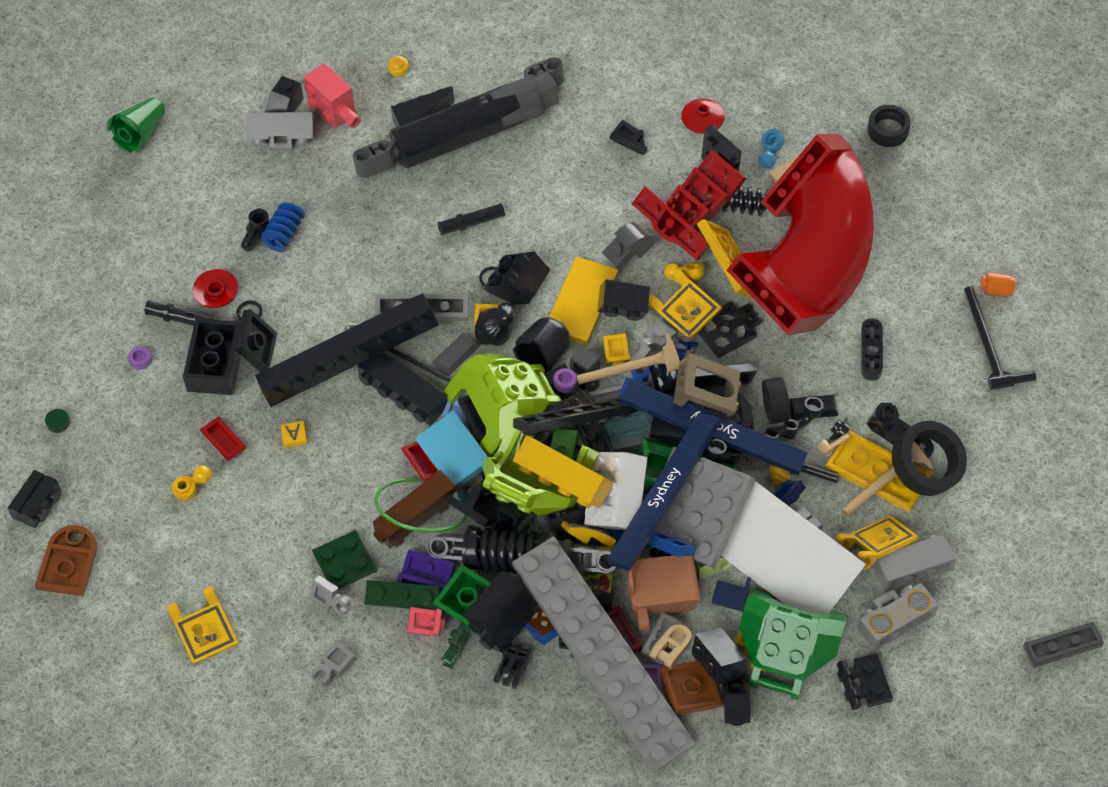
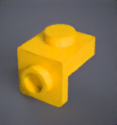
[602,333,631,366]

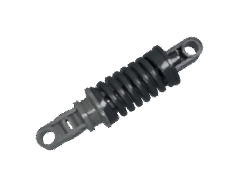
[427,525,617,574]

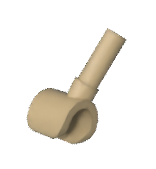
[816,433,850,456]

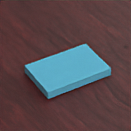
[415,411,488,490]

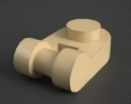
[650,625,691,669]

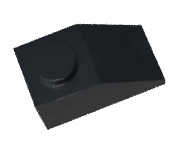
[265,76,304,113]
[722,674,751,726]

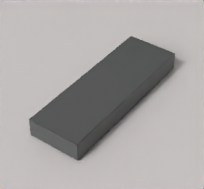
[1023,622,1104,668]

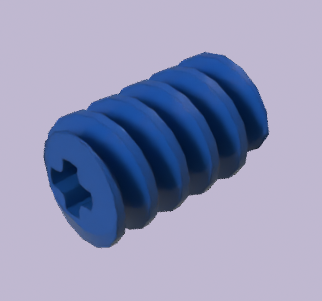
[261,202,305,252]

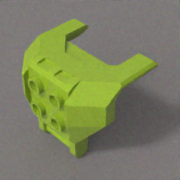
[444,354,563,457]
[482,412,599,516]

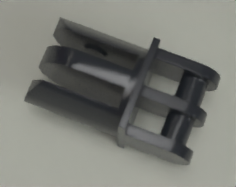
[493,642,533,689]

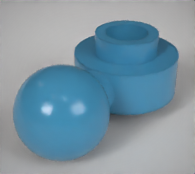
[759,129,785,168]

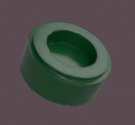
[45,409,70,433]

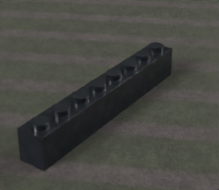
[255,293,439,407]

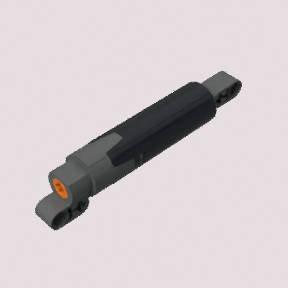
[352,57,565,178]

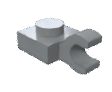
[639,320,676,352]

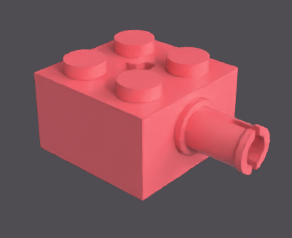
[304,63,361,128]

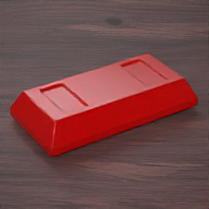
[200,416,247,461]
[401,442,438,482]

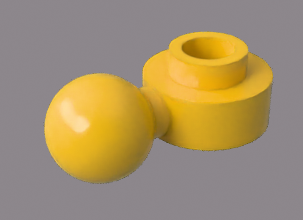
[663,262,705,281]
[172,465,212,501]

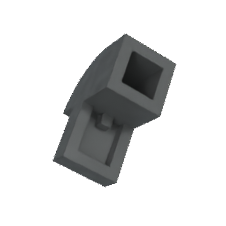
[601,223,655,269]

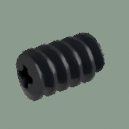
[722,185,769,217]

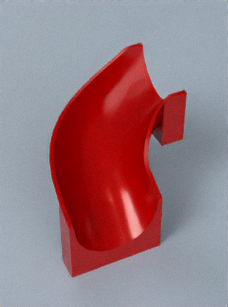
[726,134,874,335]

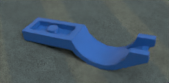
[607,529,696,557]

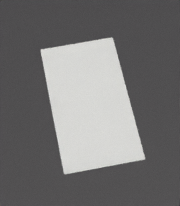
[721,472,865,614]

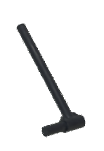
[964,286,1037,390]

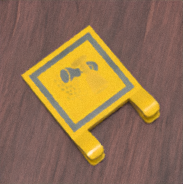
[648,269,722,341]
[836,515,918,570]
[167,586,239,665]

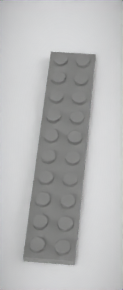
[512,536,696,773]

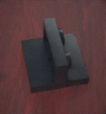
[446,479,501,527]

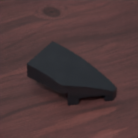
[609,119,648,155]

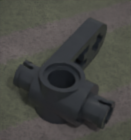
[867,403,934,458]

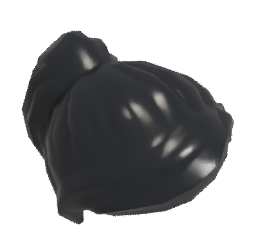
[474,302,516,346]

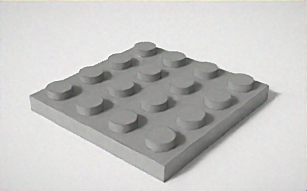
[655,447,756,569]

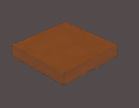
[659,661,723,716]

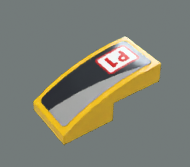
[561,521,617,547]

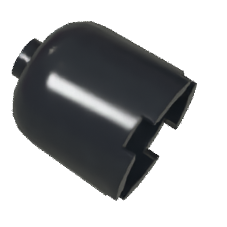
[513,317,571,375]

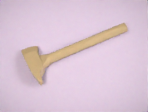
[577,333,680,384]
[841,442,933,517]

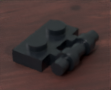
[836,653,893,710]

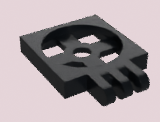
[698,301,764,358]

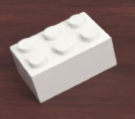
[584,452,647,530]

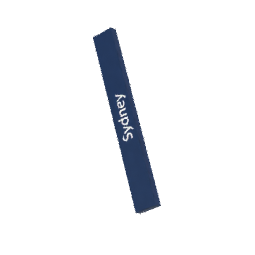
[620,380,808,476]
[607,413,721,571]

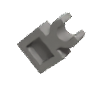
[309,575,351,616]
[311,641,356,687]

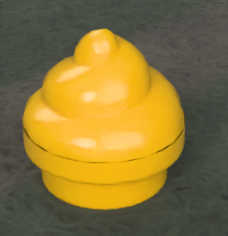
[387,56,409,77]
[768,465,792,486]

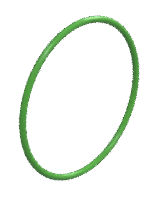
[374,478,468,533]

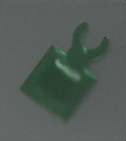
[442,622,471,669]

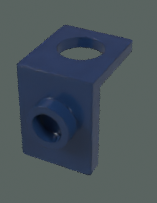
[712,577,751,612]

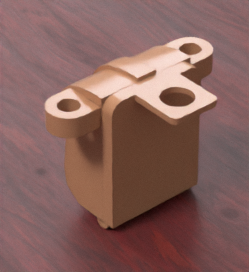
[627,555,700,632]

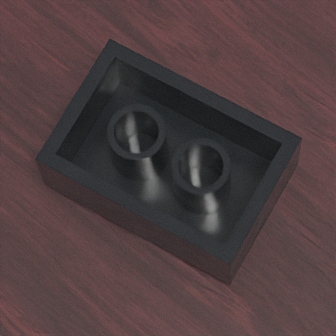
[183,318,241,395]

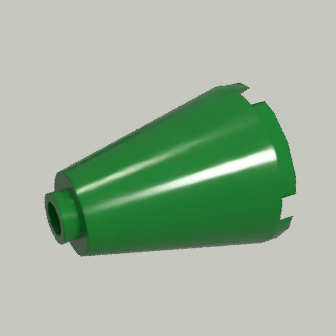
[107,98,165,153]

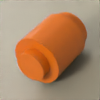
[980,272,1015,297]

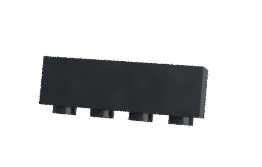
[357,352,448,426]

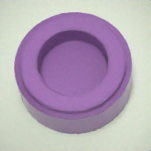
[128,347,152,370]
[553,368,577,393]

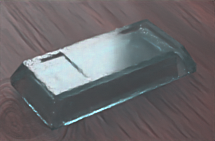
[602,411,652,442]

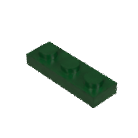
[364,580,441,610]

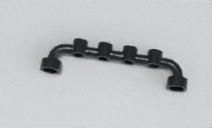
[706,397,823,465]

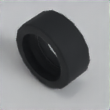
[868,105,910,147]
[762,377,790,424]

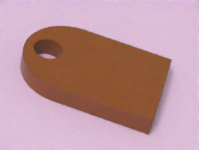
[35,525,97,596]

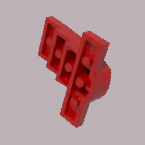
[631,150,747,260]

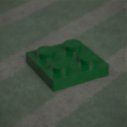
[312,530,377,590]

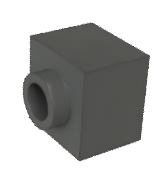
[570,345,600,375]

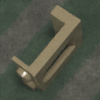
[673,353,741,419]

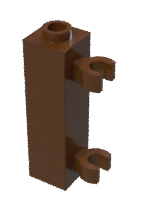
[373,470,456,549]

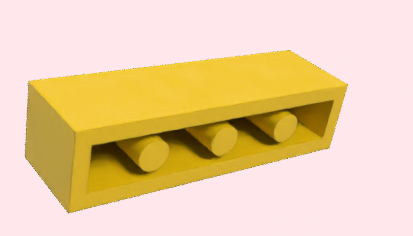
[513,435,614,509]

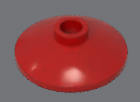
[681,98,725,134]
[192,269,238,308]

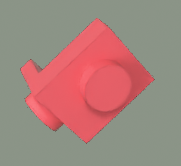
[407,607,445,637]

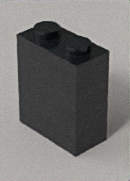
[464,571,539,653]

